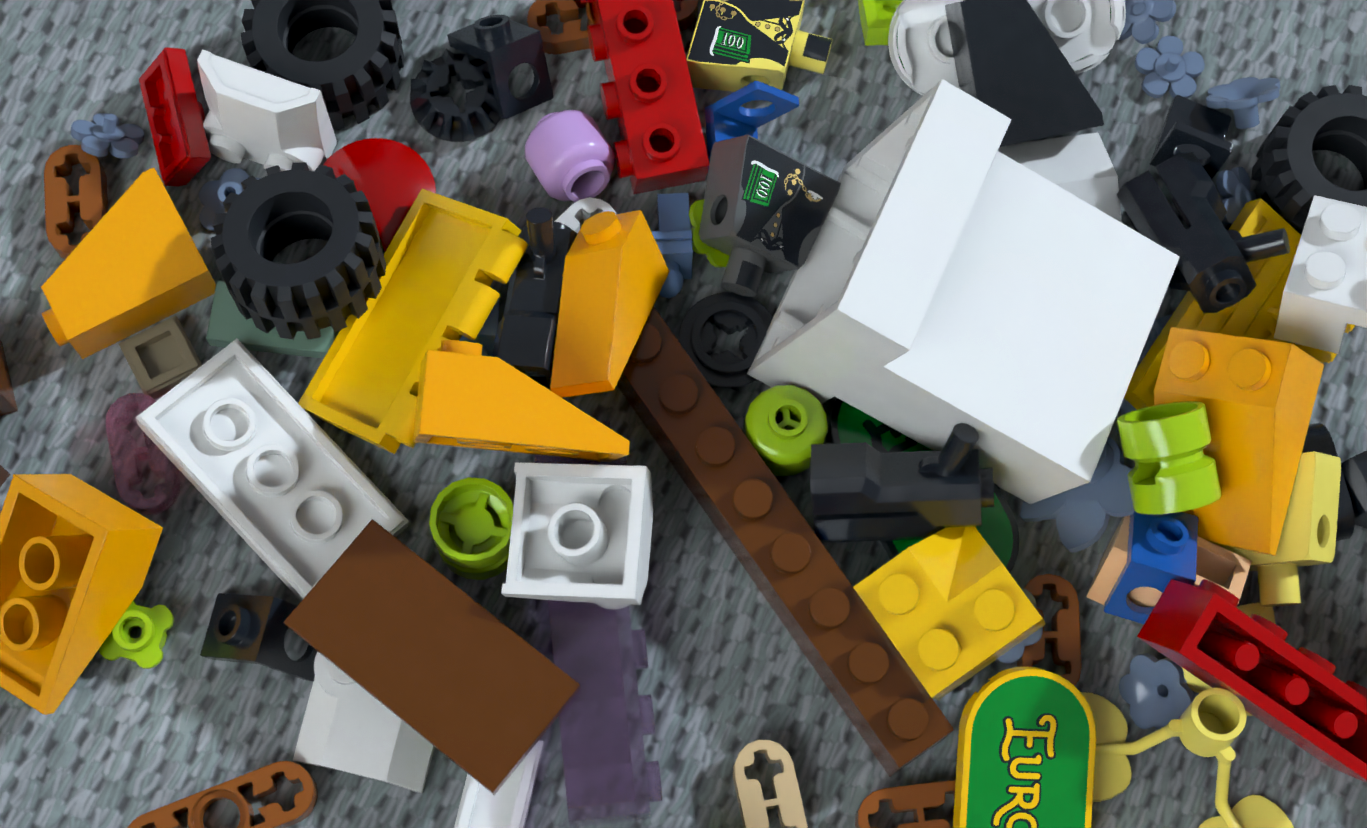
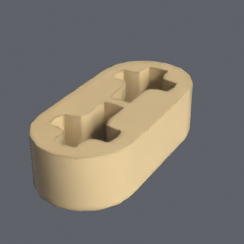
[733,740,808,828]

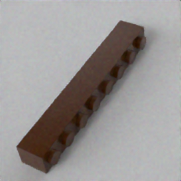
[617,306,954,777]

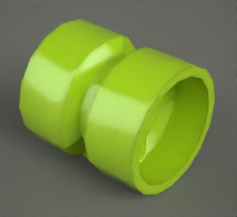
[1117,401,1222,515]
[429,477,514,580]

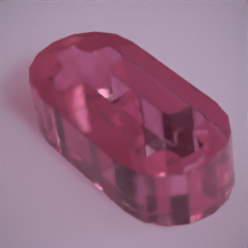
[106,393,180,515]

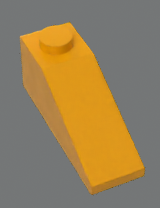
[550,210,670,398]

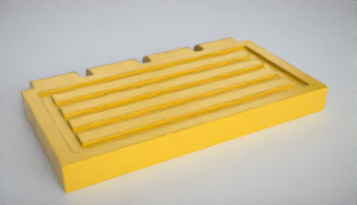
[298,189,529,454]

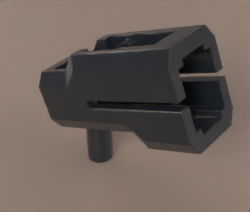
[1116,152,1290,313]
[492,207,578,399]
[810,423,994,543]

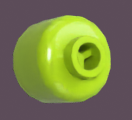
[742,385,828,476]

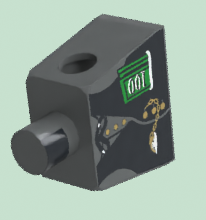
[699,135,841,297]

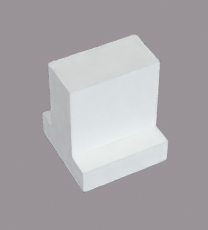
[747,79,1180,504]

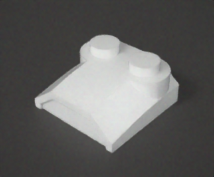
[197,49,337,171]
[501,462,653,609]
[293,652,435,793]

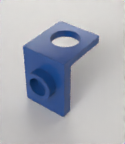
[705,81,799,163]
[1104,511,1198,624]

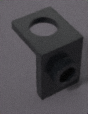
[447,15,553,119]
[1149,95,1234,180]
[200,593,318,681]

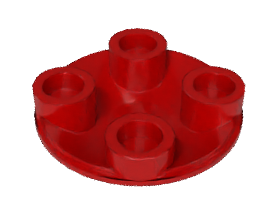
[323,138,436,251]

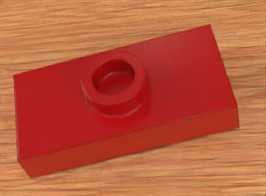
[139,47,211,187]

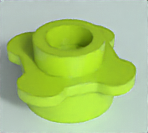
[99,600,174,669]

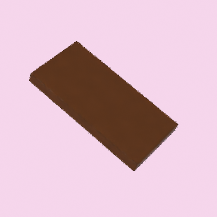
[284,519,581,795]

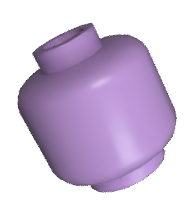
[525,110,615,202]

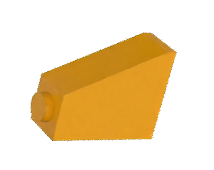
[41,167,216,359]

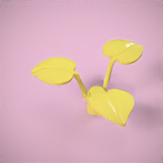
[1081,602,1294,828]

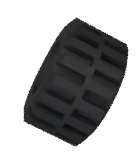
[241,0,404,130]
[1251,85,1367,235]
[211,162,386,340]

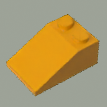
[1154,327,1324,556]
[413,340,630,462]
[0,474,163,715]

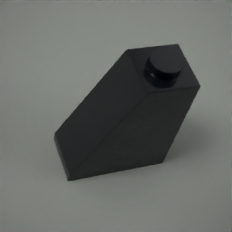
[945,0,1104,147]

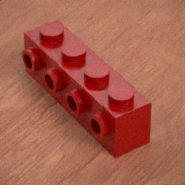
[580,0,710,194]
[1137,579,1367,783]

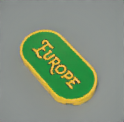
[953,666,1096,828]

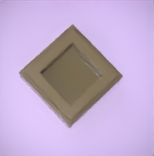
[118,315,202,402]

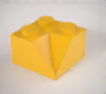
[853,526,1046,700]

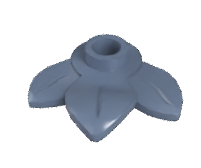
[1020,437,1134,553]

